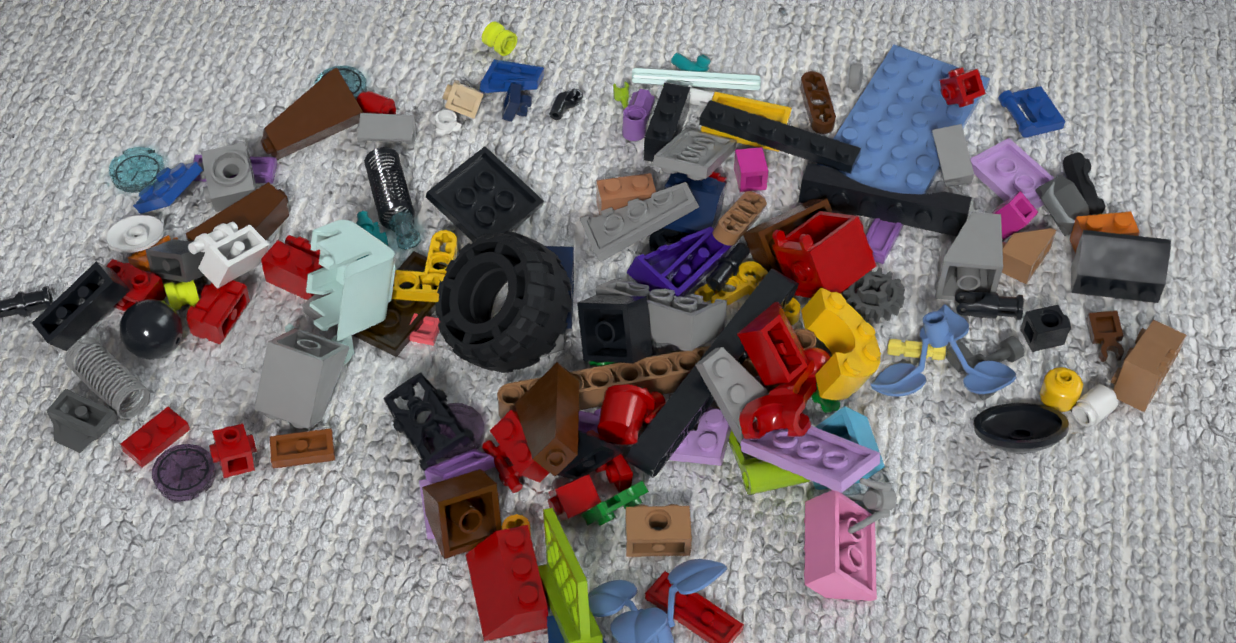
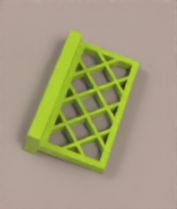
[538,508,603,643]

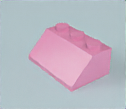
[804,490,877,601]

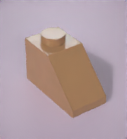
[1002,228,1057,284]

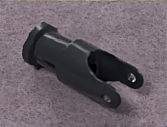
[955,292,1024,320]

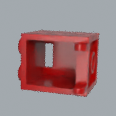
[772,211,876,298]

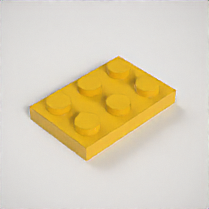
[701,92,792,152]

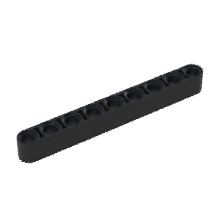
[626,268,799,478]

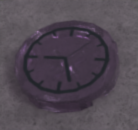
[152,444,216,502]

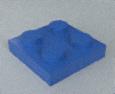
[133,162,203,214]

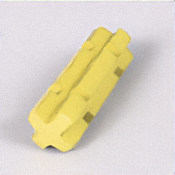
[887,339,946,360]

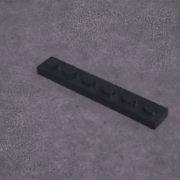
[699,100,861,174]

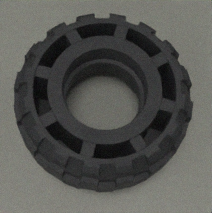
[435,231,572,373]

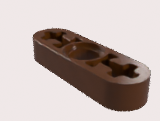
[800,71,836,134]

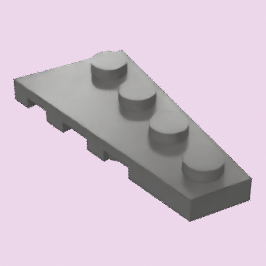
[580,182,699,262]

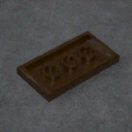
[352,251,447,357]

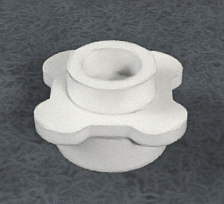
[431,110,461,135]

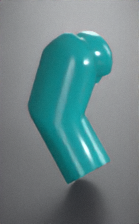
[671,53,711,72]

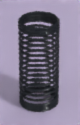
[364,147,415,230]

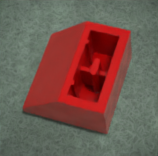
[737,302,808,385]

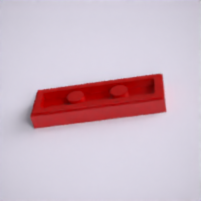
[645,571,744,643]

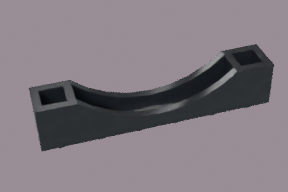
[798,163,972,236]

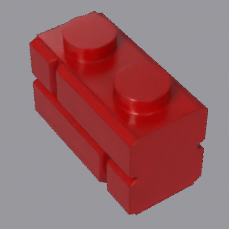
[186,280,250,344]

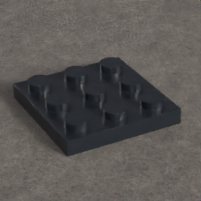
[426,146,544,242]

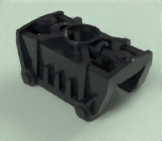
[383,372,475,471]

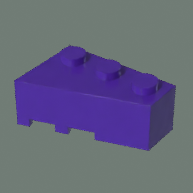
[626,227,731,297]

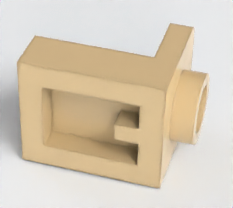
[442,80,484,119]

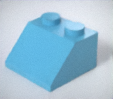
[813,406,885,490]

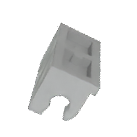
[357,113,417,149]
[931,124,974,187]

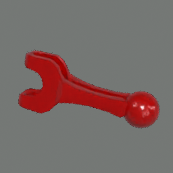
[739,347,831,439]

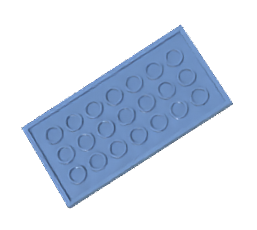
[817,45,990,194]

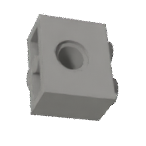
[198,142,257,212]

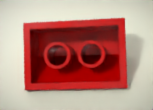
[466,525,548,641]

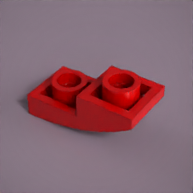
[587,430,633,493]

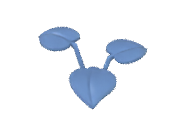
[870,304,1016,397]
[588,559,727,643]

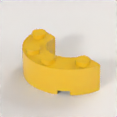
[801,288,881,400]

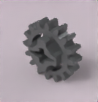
[841,267,905,324]

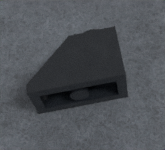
[558,430,623,480]

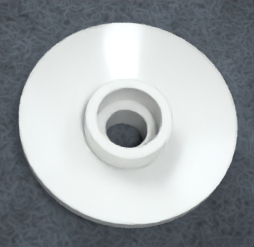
[106,215,164,253]

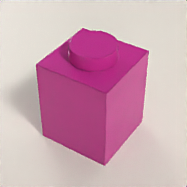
[734,147,768,192]
[991,191,1038,240]

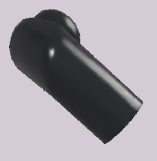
[549,88,583,120]

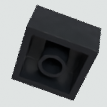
[577,295,653,364]

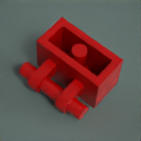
[261,235,323,300]
[482,410,550,493]

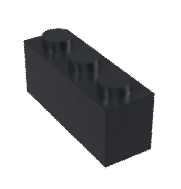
[644,83,690,162]
[32,261,130,351]

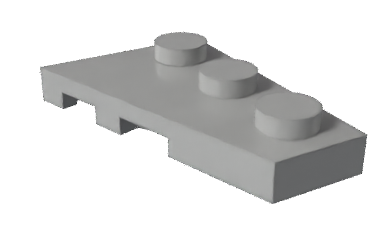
[695,347,769,443]

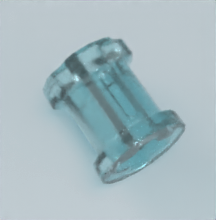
[389,212,421,250]

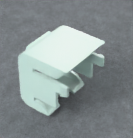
[306,220,396,341]

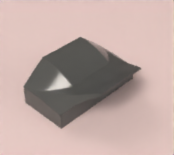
[1035,175,1090,236]
[46,389,118,453]

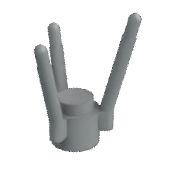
[843,478,897,534]

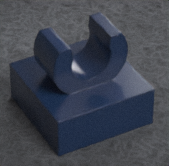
[502,83,532,122]

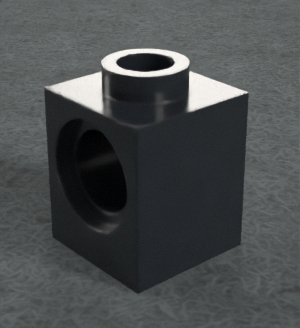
[1020,305,1071,352]

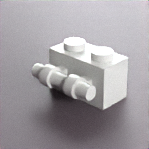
[188,222,270,289]

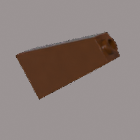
[261,68,363,160]
[186,182,289,242]
[514,362,580,476]

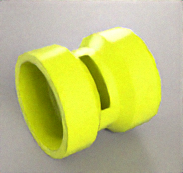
[481,21,518,56]
[164,280,199,311]

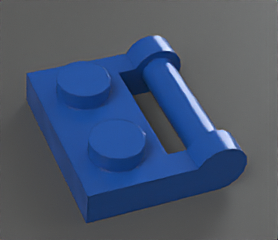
[998,86,1065,138]

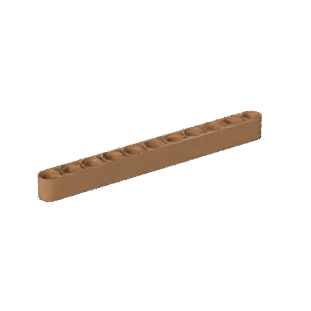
[497,329,816,419]

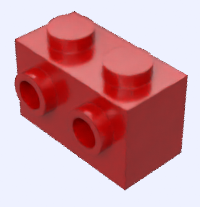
[107,259,166,312]

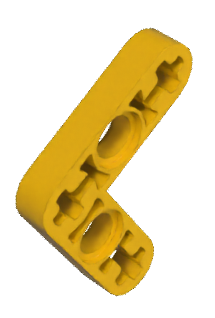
[392,230,458,302]
[694,261,801,325]

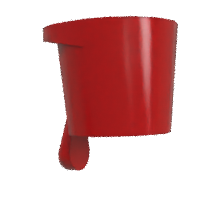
[597,384,655,445]

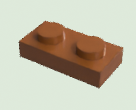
[270,428,335,469]

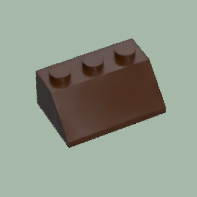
[743,199,833,274]

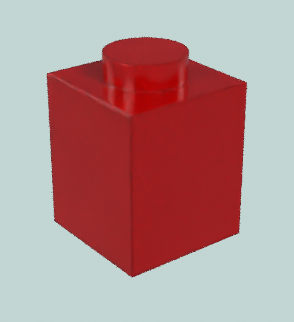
[548,474,601,521]

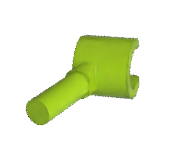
[613,82,629,109]

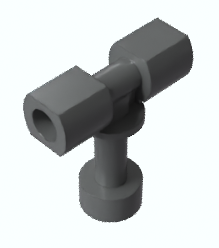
[946,336,1024,400]

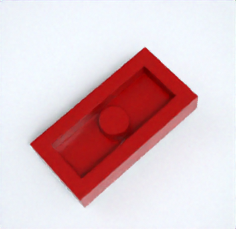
[120,407,190,468]

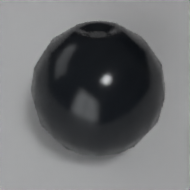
[120,298,183,360]

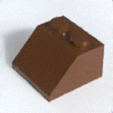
[422,469,502,559]

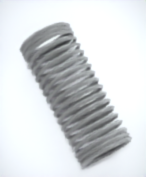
[65,337,150,419]

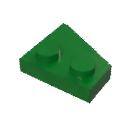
[582,481,649,526]

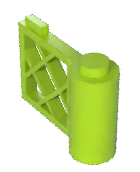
[728,430,810,495]

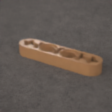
[712,191,767,246]

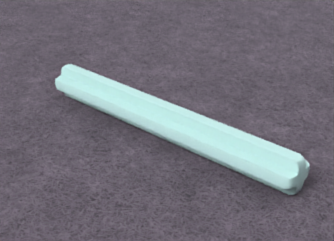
[632,68,761,91]

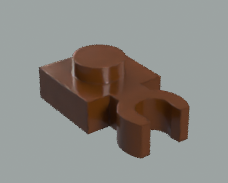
[1086,310,1124,362]

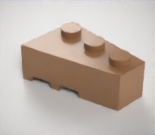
[1111,319,1187,412]

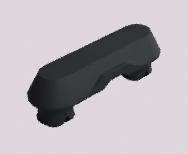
[1063,152,1105,215]

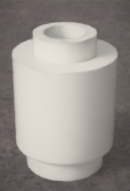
[1072,384,1118,427]

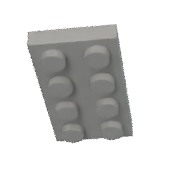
[653,128,737,180]

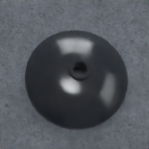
[974,403,1069,454]

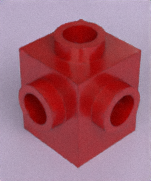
[939,67,986,107]
[209,423,257,478]

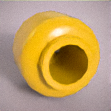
[1040,367,1083,412]

